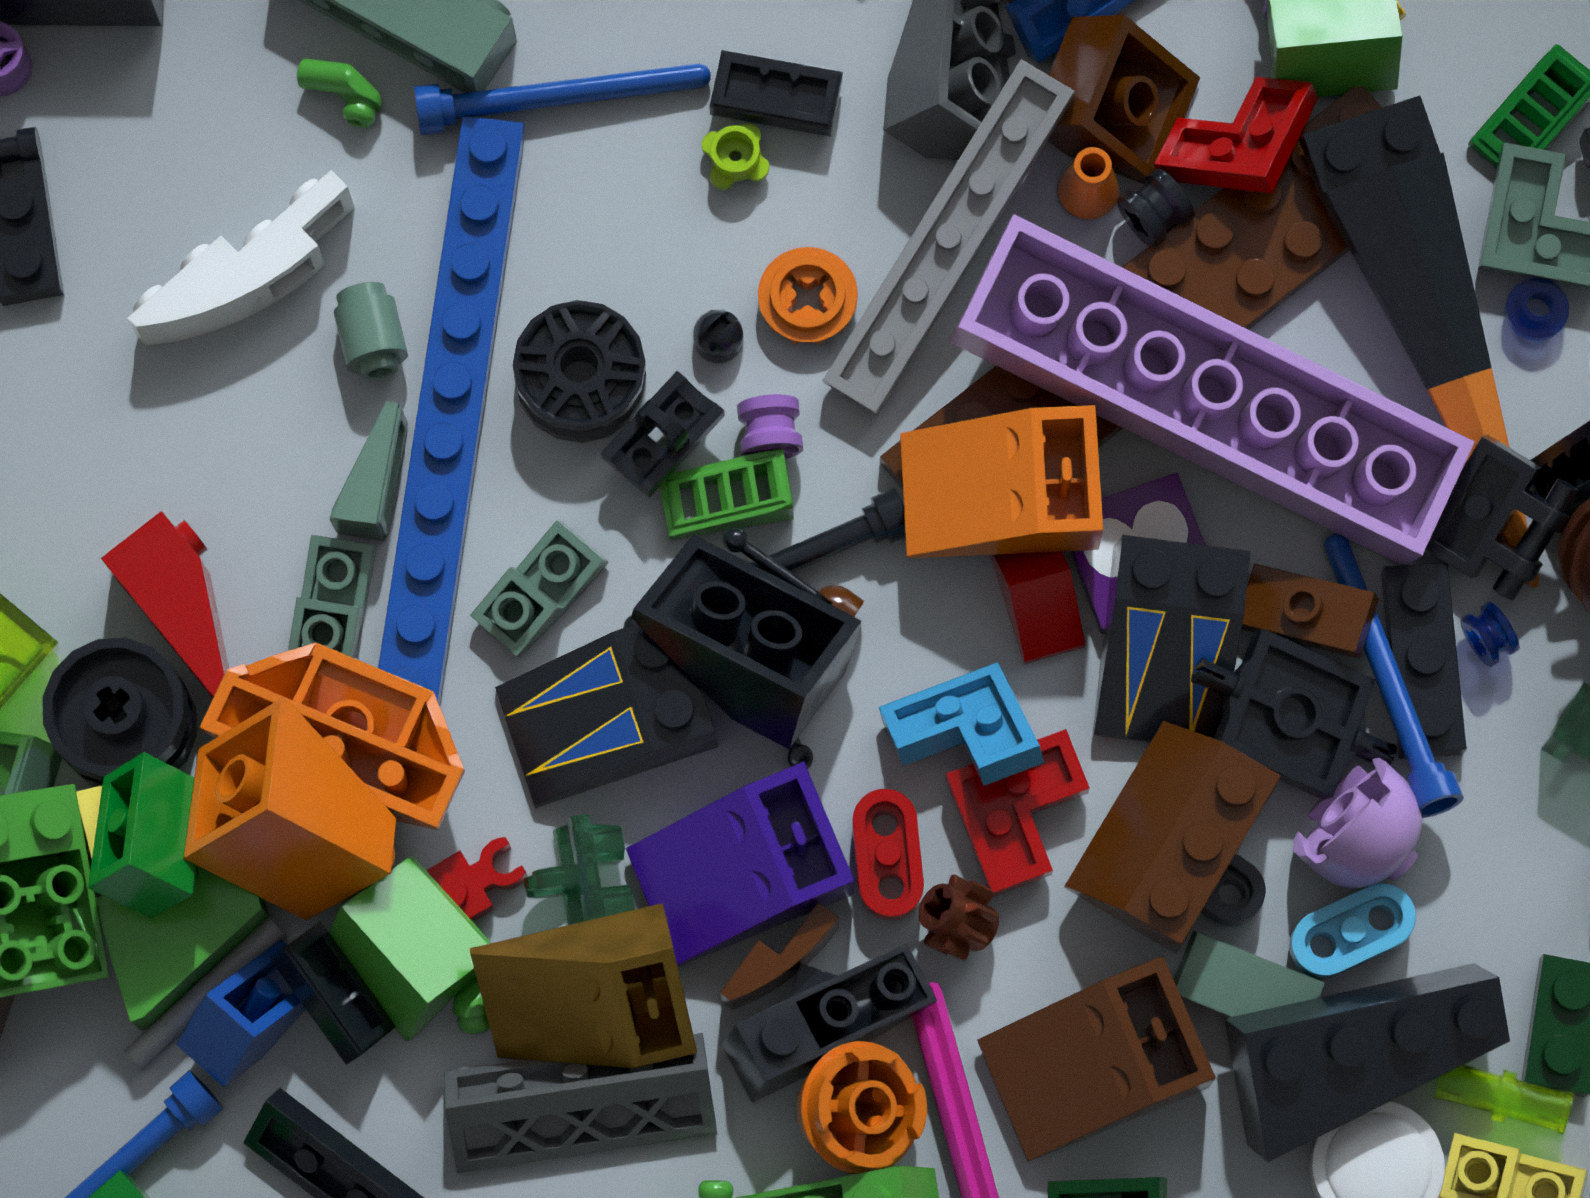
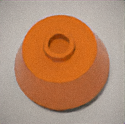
[796,1041,927,1174]

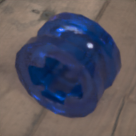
[1460,602,1520,667]

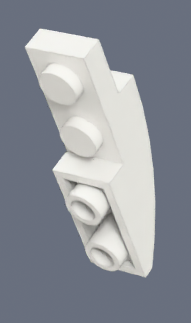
[127,170,355,346]

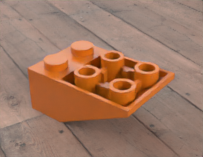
[900,405,1103,559]

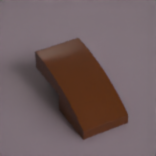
[720,902,839,1010]

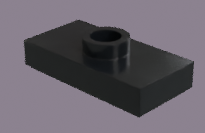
[709,50,843,137]
[270,921,396,1065]

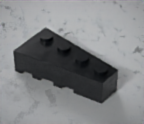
[1224,963,1510,1162]

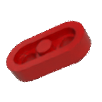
[852,789,924,921]

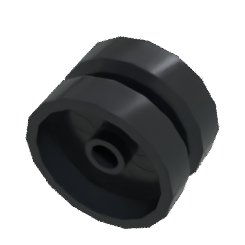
[42,637,197,787]

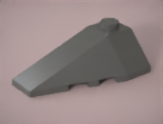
[883,0,1016,160]

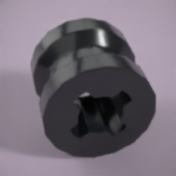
[1117,168,1195,247]

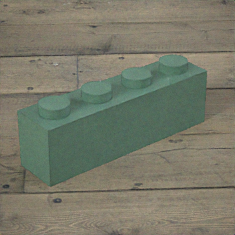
[299,0,517,93]

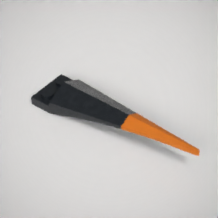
[1299,95,1539,588]

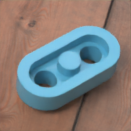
[1289,883,1416,979]

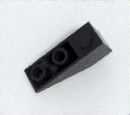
[722,943,937,1102]

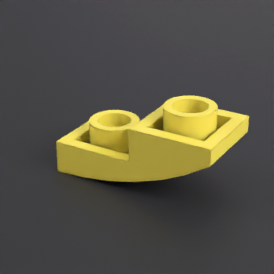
[1438,1133,1588,1198]

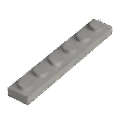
[822,59,1075,416]

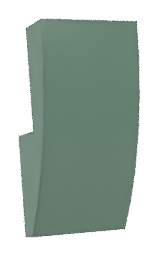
[470,520,609,657]
[288,535,377,658]
[1174,930,1325,1017]

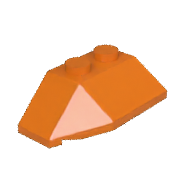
[199,642,465,830]

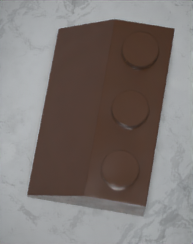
[1064,721,1281,954]

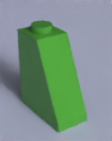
[95,865,270,1031]

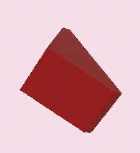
[990,552,1086,665]

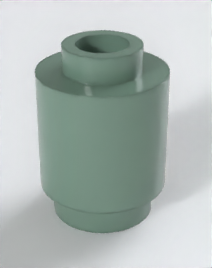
[333,282,408,380]

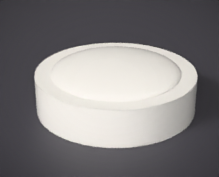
[1309,1101,1445,1198]

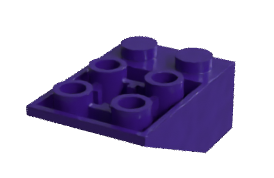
[625,762,855,967]

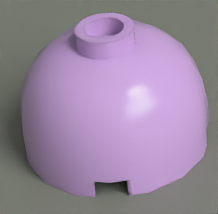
[1293,758,1422,889]

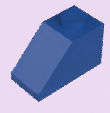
[176,939,306,1087]

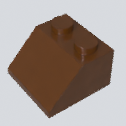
[1048,15,1200,184]

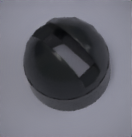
[693,309,744,363]

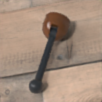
[723,528,864,617]

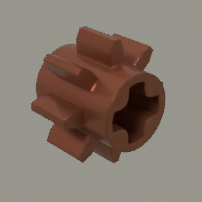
[919,874,999,961]

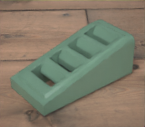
[329,401,408,541]

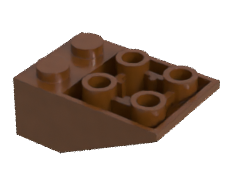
[977,956,1216,1162]

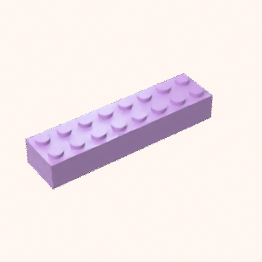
[949,214,1475,565]

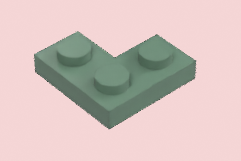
[1478,142,1590,289]

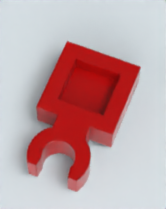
[426,837,528,922]

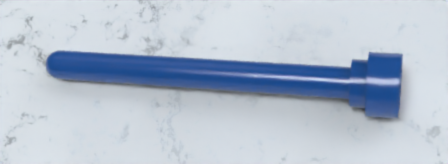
[414,63,711,136]
[1324,533,1464,818]
[65,1070,224,1198]

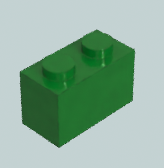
[88,752,198,919]

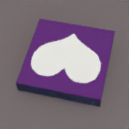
[1070,472,1205,634]

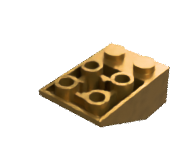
[469,903,697,1068]

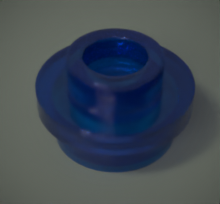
[1505,278,1569,341]

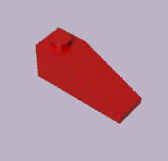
[101,511,229,698]

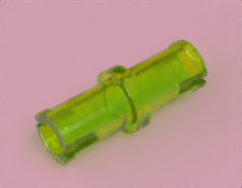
[1434,1065,1574,1135]

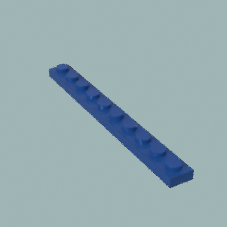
[378,116,526,706]

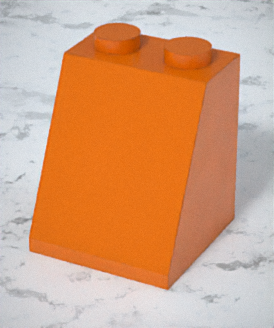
[183,698,396,921]

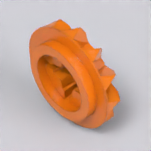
[758,247,858,345]

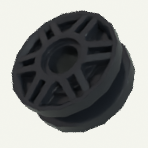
[513,300,646,443]

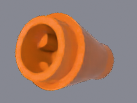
[1057,147,1119,219]

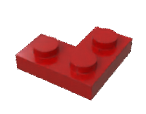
[1154,77,1318,193]
[945,729,1090,897]

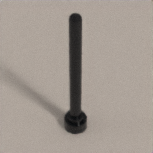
[623,488,905,628]

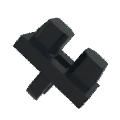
[601,371,725,498]

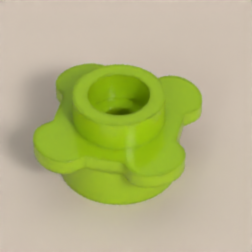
[701,123,770,190]

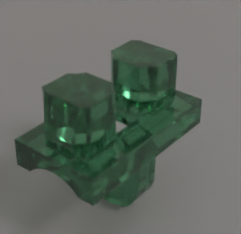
[523,814,635,925]

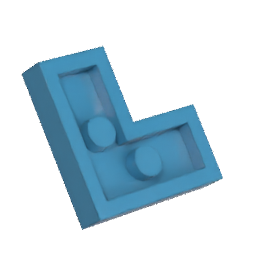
[878,662,1044,786]

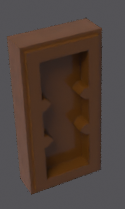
[1242,563,1379,659]

